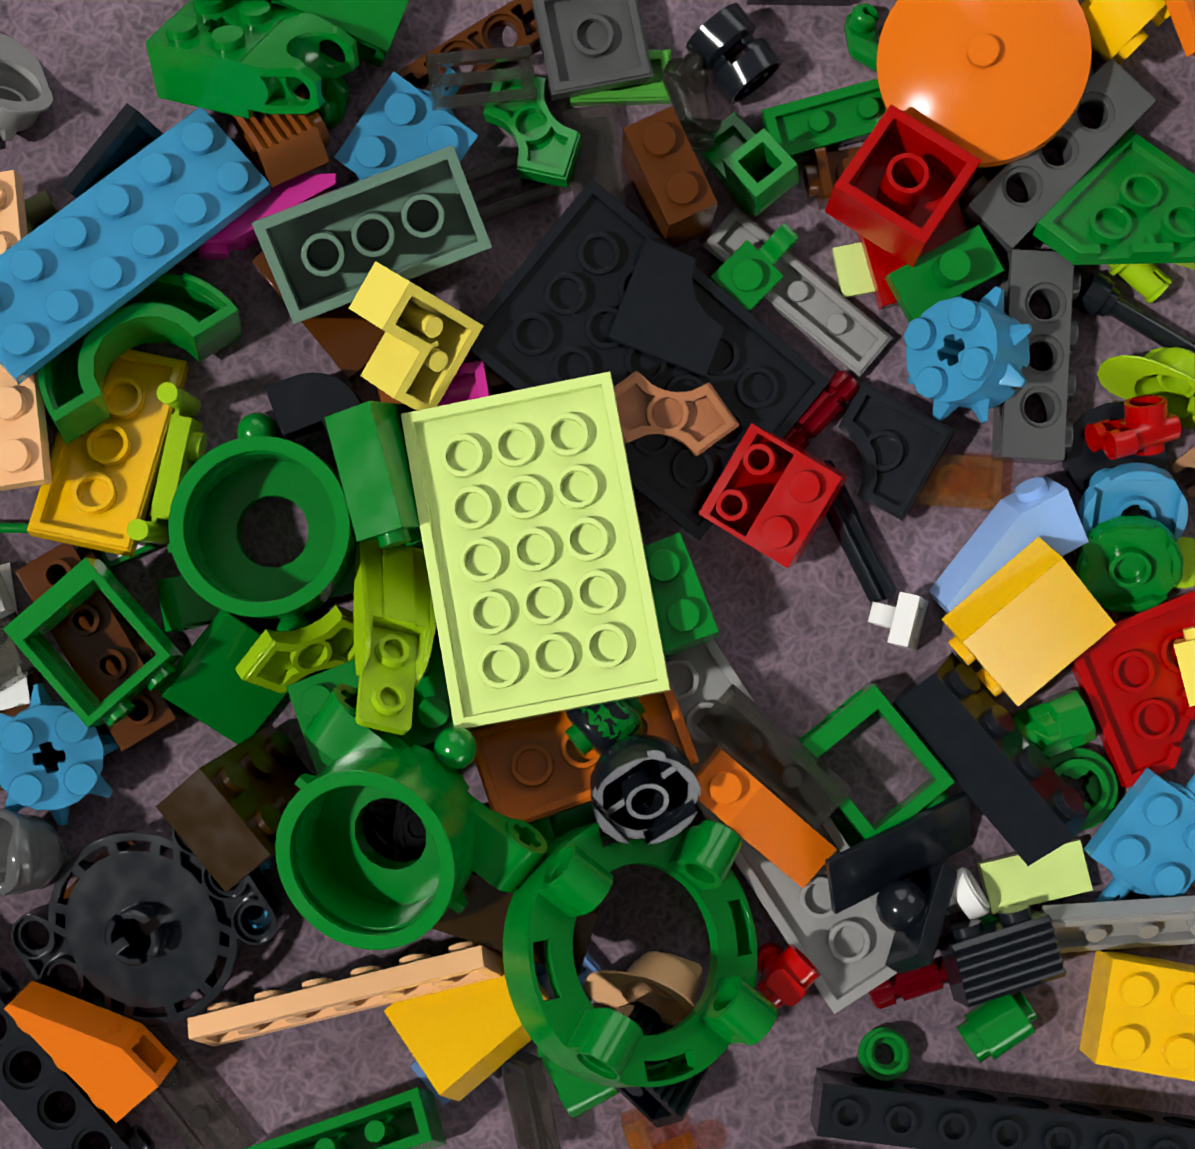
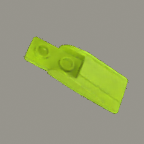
[353,540,436,735]

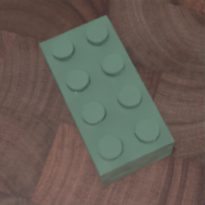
[251,145,492,324]

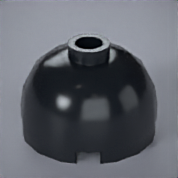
[590,734,701,845]

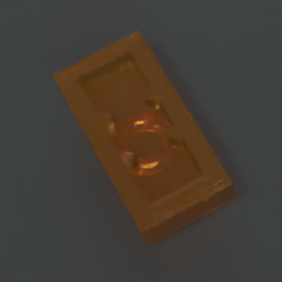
[914,454,1003,511]

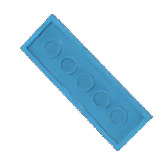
[0,107,271,385]

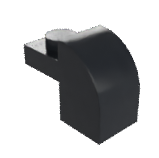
[264,372,363,443]

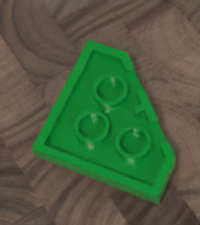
[1032,130,1195,265]

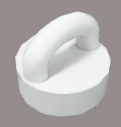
[946,867,991,920]

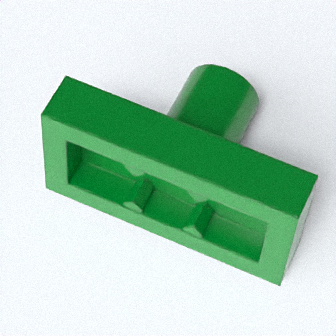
[884,225,1004,323]

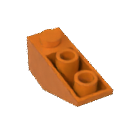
[4,980,178,1123]

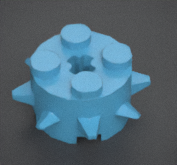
[904,286,1032,423]
[0,683,119,826]

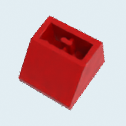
[698,423,849,568]

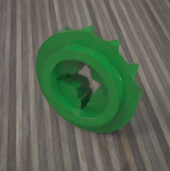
[1047,748,1118,831]

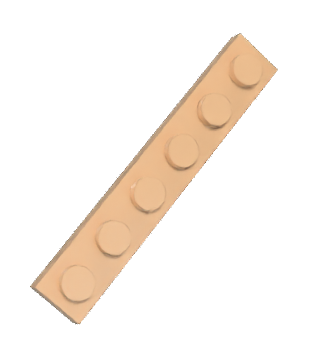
[0,170,52,491]
[187,941,502,1047]

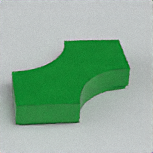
[483,68,583,188]

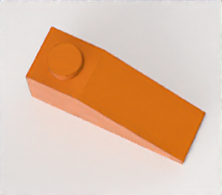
[695,745,837,888]

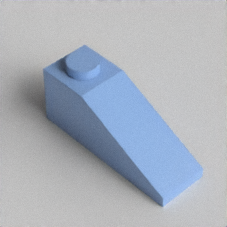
[929,476,1089,613]

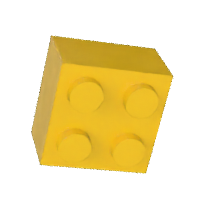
[1079,950,1195,1081]

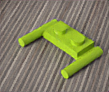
[127,382,207,545]

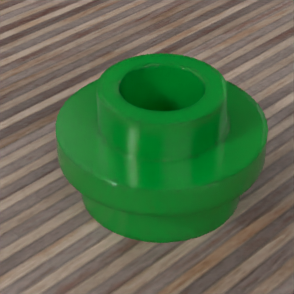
[858,1027,911,1081]

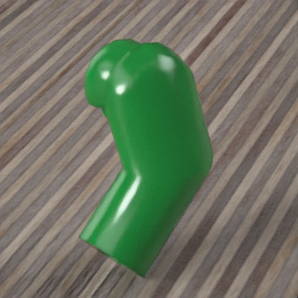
[844,4,879,73]
[312,51,350,129]

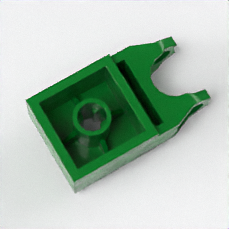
[145,0,359,119]

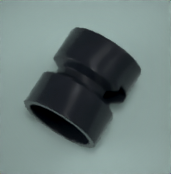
[686,3,783,105]

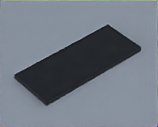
[825,791,973,914]

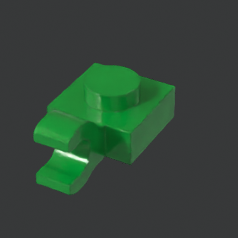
[710,222,799,312]

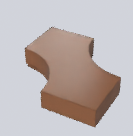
[614,370,739,456]

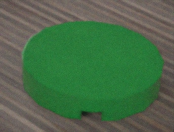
[1075,515,1184,613]

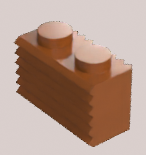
[230,88,331,188]

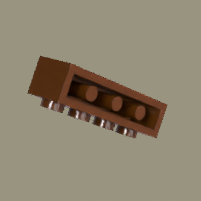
[15,543,187,751]

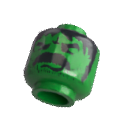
[565,697,646,756]

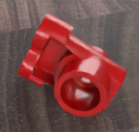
[1085,395,1181,460]
[757,942,821,1008]

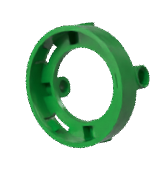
[503,820,777,1088]

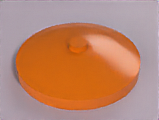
[876,0,1092,168]

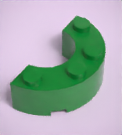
[38,273,243,444]

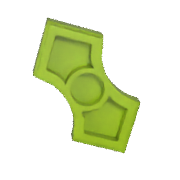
[235,605,355,693]

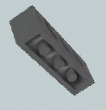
[962,58,1156,258]
[991,249,1081,465]

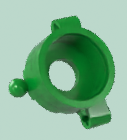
[156,412,406,633]
[275,684,548,950]

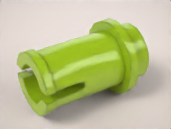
[1107,264,1173,304]

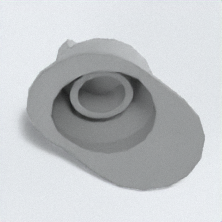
[0,34,53,141]

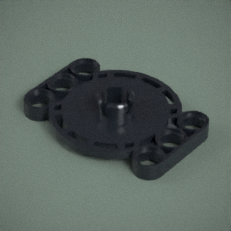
[11,827,285,1026]

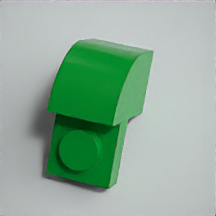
[694,112,799,216]

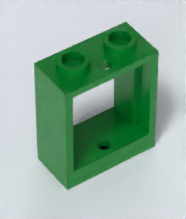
[3,558,183,728]
[788,683,955,840]

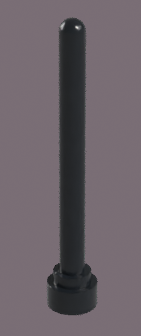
[1073,270,1195,353]

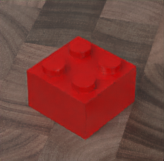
[825,104,981,268]

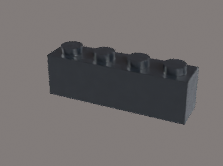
[891,652,1089,866]

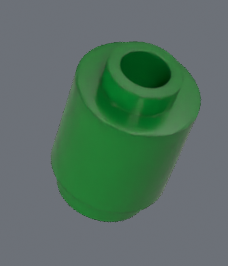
[956,991,1038,1063]

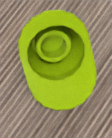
[1097,347,1195,429]

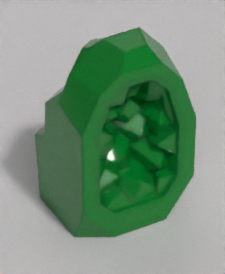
[1012,689,1096,758]

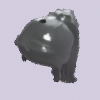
[0,808,73,896]

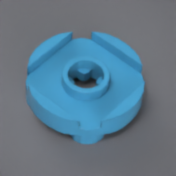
[1078,463,1188,540]

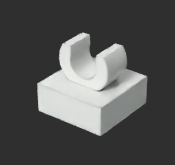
[868,592,929,651]

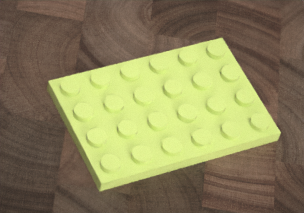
[401,371,671,729]

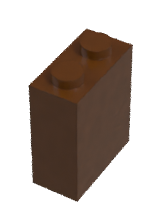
[621,106,718,248]

